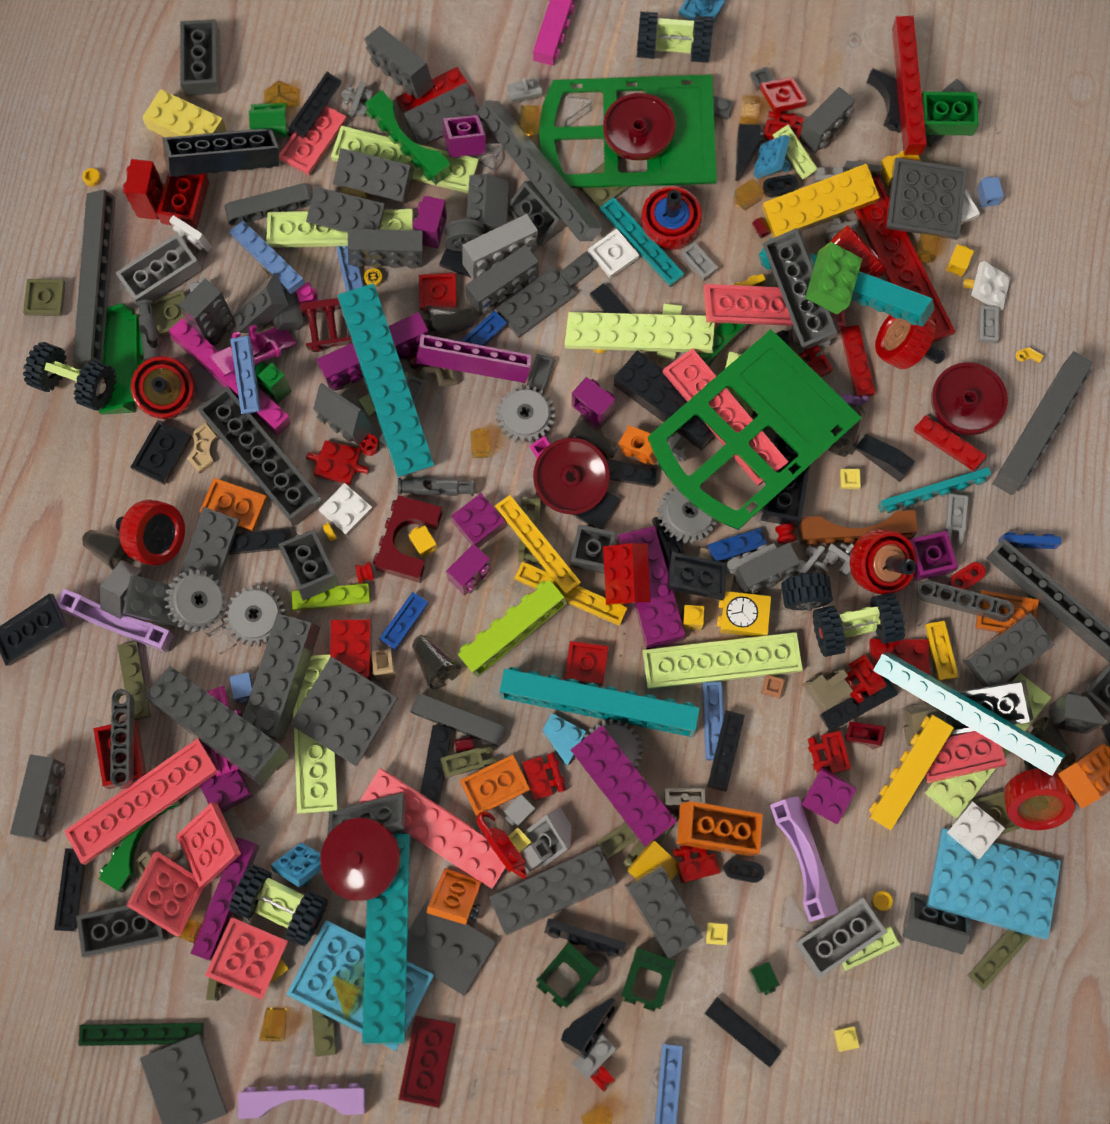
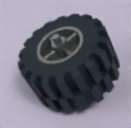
[781,573,833,611]

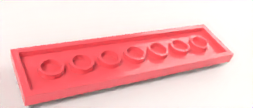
[703,284,846,328]
[663,348,788,486]
[64,738,218,865]
[359,768,506,889]

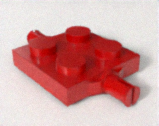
[306,440,370,485]

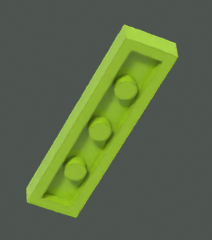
[291,583,370,611]

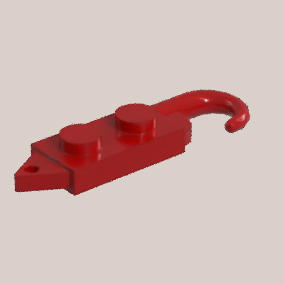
[476,811,527,879]

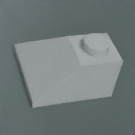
[523,808,571,867]

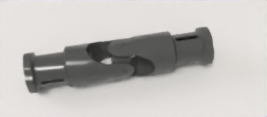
[136,300,163,376]
[398,478,475,496]

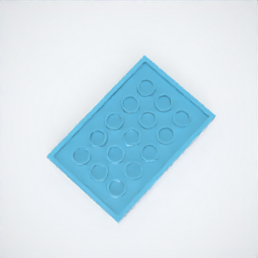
[926,828,1061,940]
[286,920,434,1051]

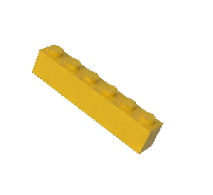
[868,714,954,830]

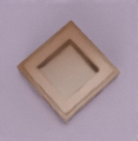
[761,675,785,699]

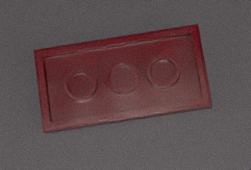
[398,1016,456,1108]

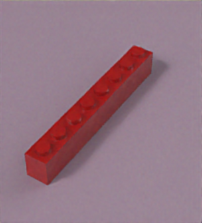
[892,16,926,156]

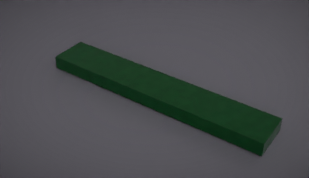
[78,1023,204,1046]

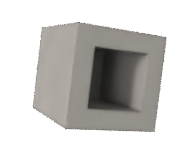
[504,794,535,828]
[520,838,553,873]

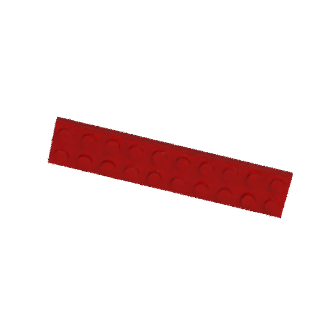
[854,176,955,342]

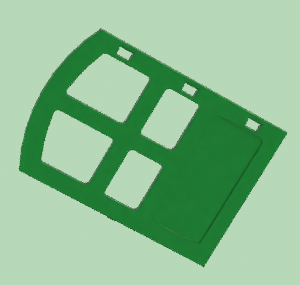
[539,74,717,188]
[648,329,862,530]

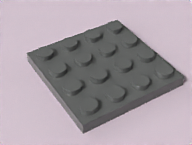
[886,157,967,240]
[290,657,398,766]

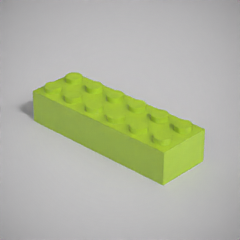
[458,579,567,678]

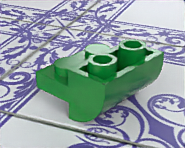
[249,103,288,138]

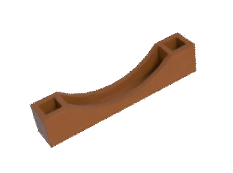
[799,510,918,546]

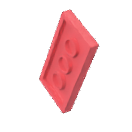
[279,106,347,175]
[925,731,1007,784]

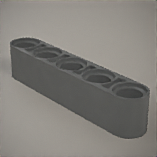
[224,183,313,226]
[918,580,1014,622]
[110,689,135,789]
[410,693,506,747]

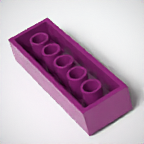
[316,312,429,391]
[617,526,685,650]
[570,725,677,847]

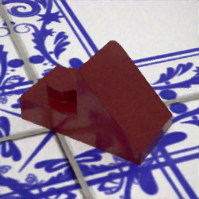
[845,721,886,749]

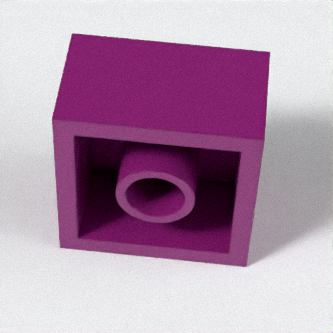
[443,115,485,158]
[413,196,447,249]
[571,377,615,428]
[451,493,506,548]
[910,531,958,581]
[446,544,491,596]
[801,767,857,824]
[200,769,253,813]

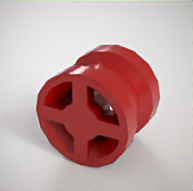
[359,434,379,456]
[775,524,796,544]
[355,562,375,584]
[590,1065,616,1092]

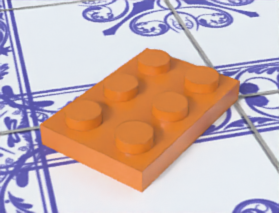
[199,478,267,532]
[975,590,1039,633]
[459,754,530,817]
[427,868,482,925]

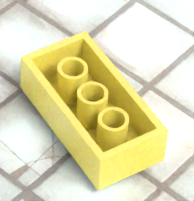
[142,89,226,137]

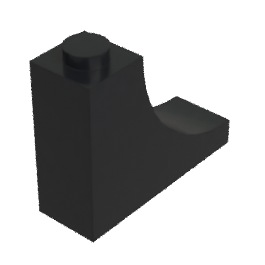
[867,68,901,133]

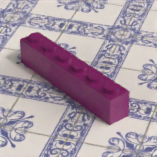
[416,334,531,383]
[190,837,260,961]

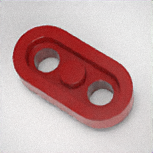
[949,562,986,590]

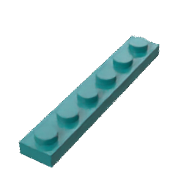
[600,197,684,287]
[878,467,991,513]

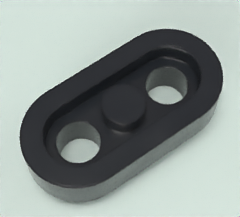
[762,175,799,198]
[724,858,764,883]

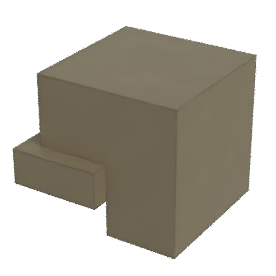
[802,670,853,710]
[902,703,944,746]

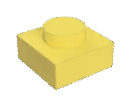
[840,469,861,489]
[508,828,532,853]
[706,923,728,945]
[833,1027,860,1052]

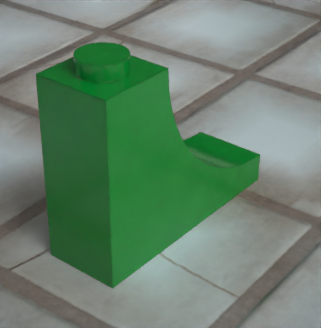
[253,356,292,403]

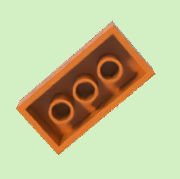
[1058,743,1110,809]
[677,801,763,856]

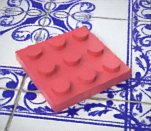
[176,802,241,887]
[126,851,204,937]
[205,917,288,1000]

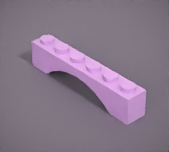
[57,589,174,653]
[770,796,839,922]
[238,1083,366,1119]

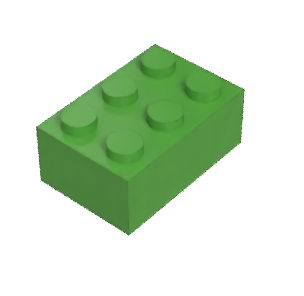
[805,242,862,314]

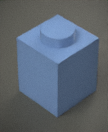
[977,177,1004,207]
[229,672,254,704]

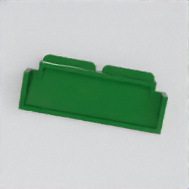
[99,303,146,415]

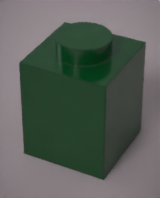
[748,962,779,995]

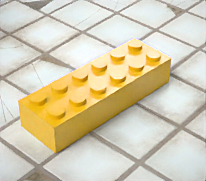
[761,164,880,238]

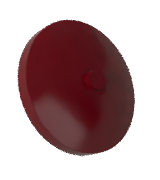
[603,93,675,161]
[931,362,1008,435]
[533,438,610,514]
[320,818,400,901]

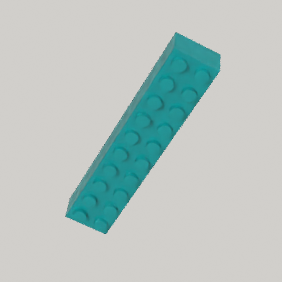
[337,283,434,478]
[499,667,699,737]
[362,834,411,1045]

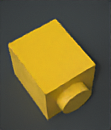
[945,244,974,277]
[409,526,438,559]
[682,605,704,630]

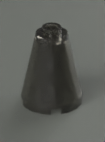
[424,305,476,338]
[828,404,865,457]
[567,414,618,459]
[82,530,134,570]
[412,635,462,689]
[1026,717,1076,770]

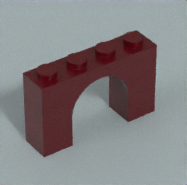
[373,495,443,583]

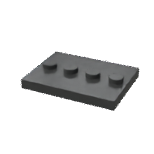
[407,899,496,996]
[140,1034,228,1124]

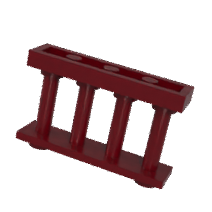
[300,298,352,352]

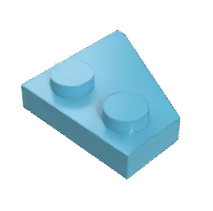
[542,713,586,765]

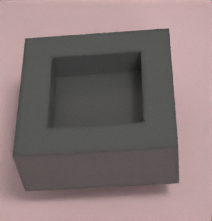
[750,67,774,91]

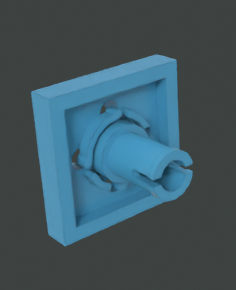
[679,0,726,22]
[753,135,791,179]
[271,842,321,887]

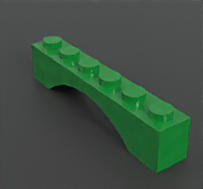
[365,90,452,185]
[697,323,751,367]
[98,795,186,893]

